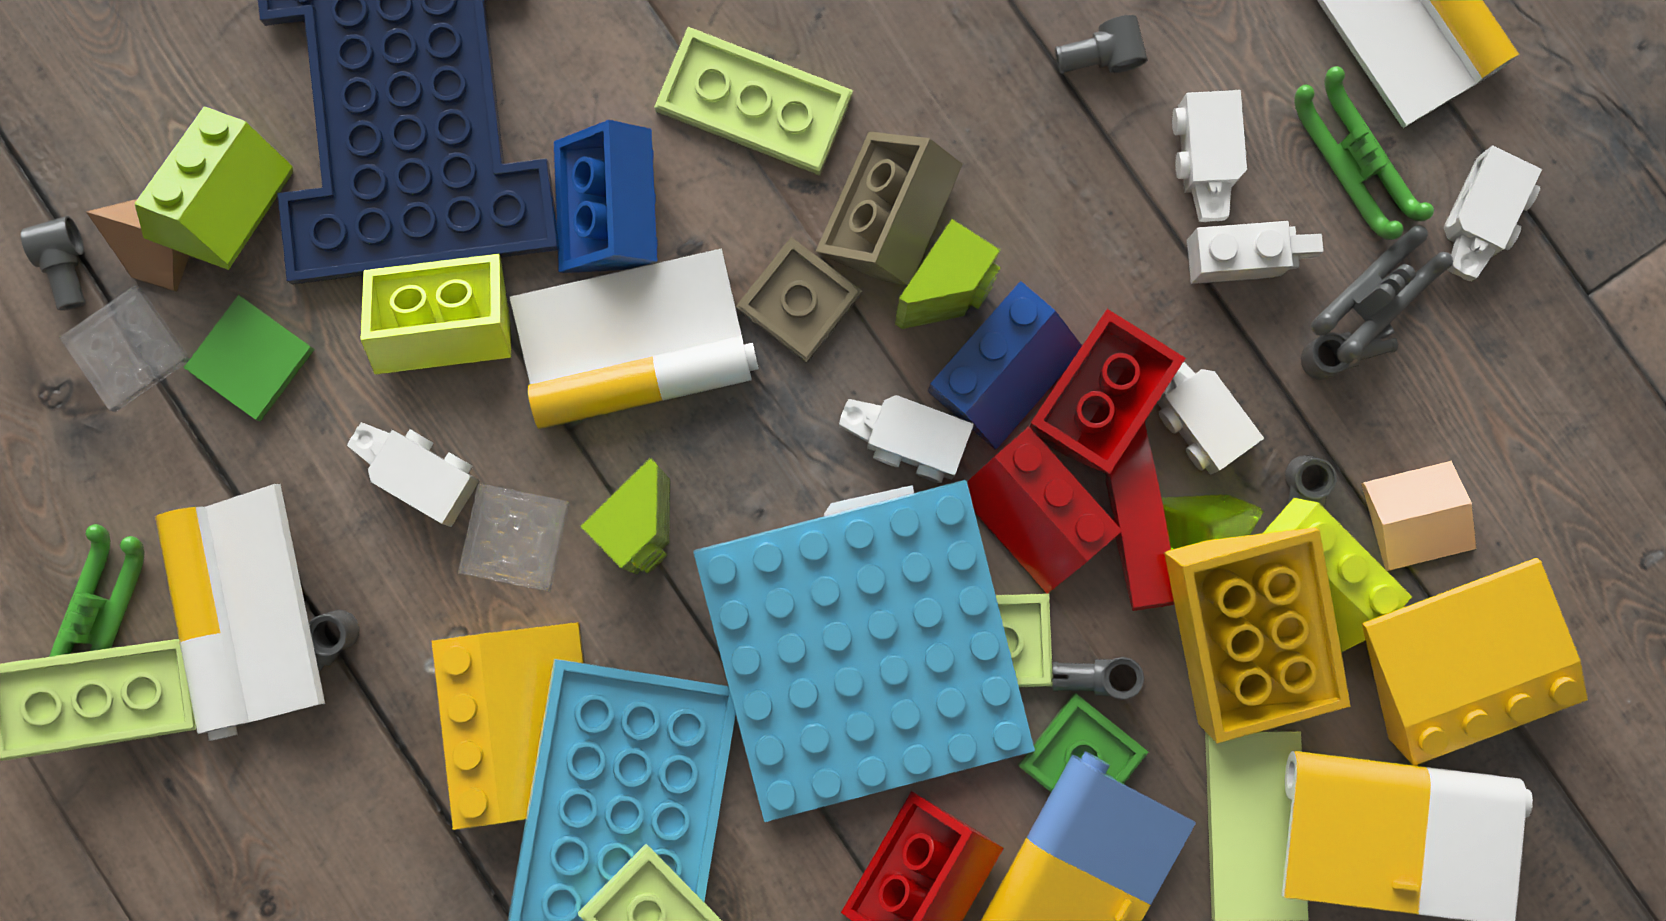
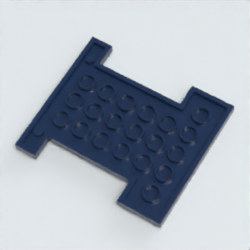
[258,0,559,285]

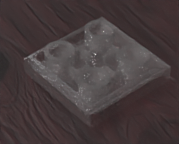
[59,285,190,412]
[458,483,570,592]

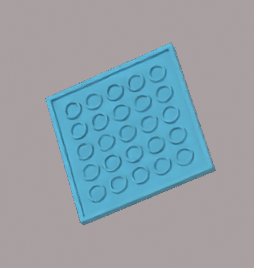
[693,480,1035,822]

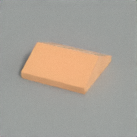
[1361,461,1476,571]

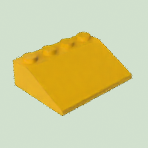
[1164,527,1351,743]
[1362,558,1588,766]
[432,622,584,830]

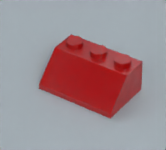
[1030,309,1186,475]
[967,426,1122,594]
[841,791,1004,921]

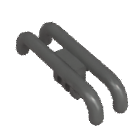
[1311,225,1453,363]

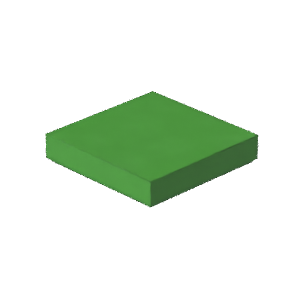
[183,295,315,422]
[1017,693,1148,792]

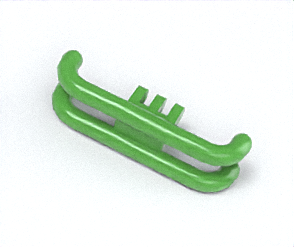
[1294,66,1434,240]
[49,524,145,657]

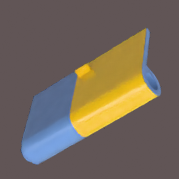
[981,751,1196,921]

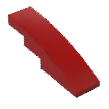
[1105,421,1175,611]

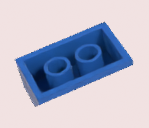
[554,120,658,273]
[927,281,1082,450]

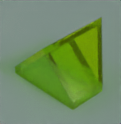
[1161,494,1264,550]

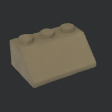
[816,131,963,286]

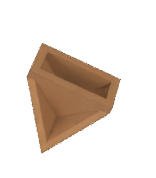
[86,199,189,292]

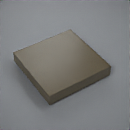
[736,237,862,364]

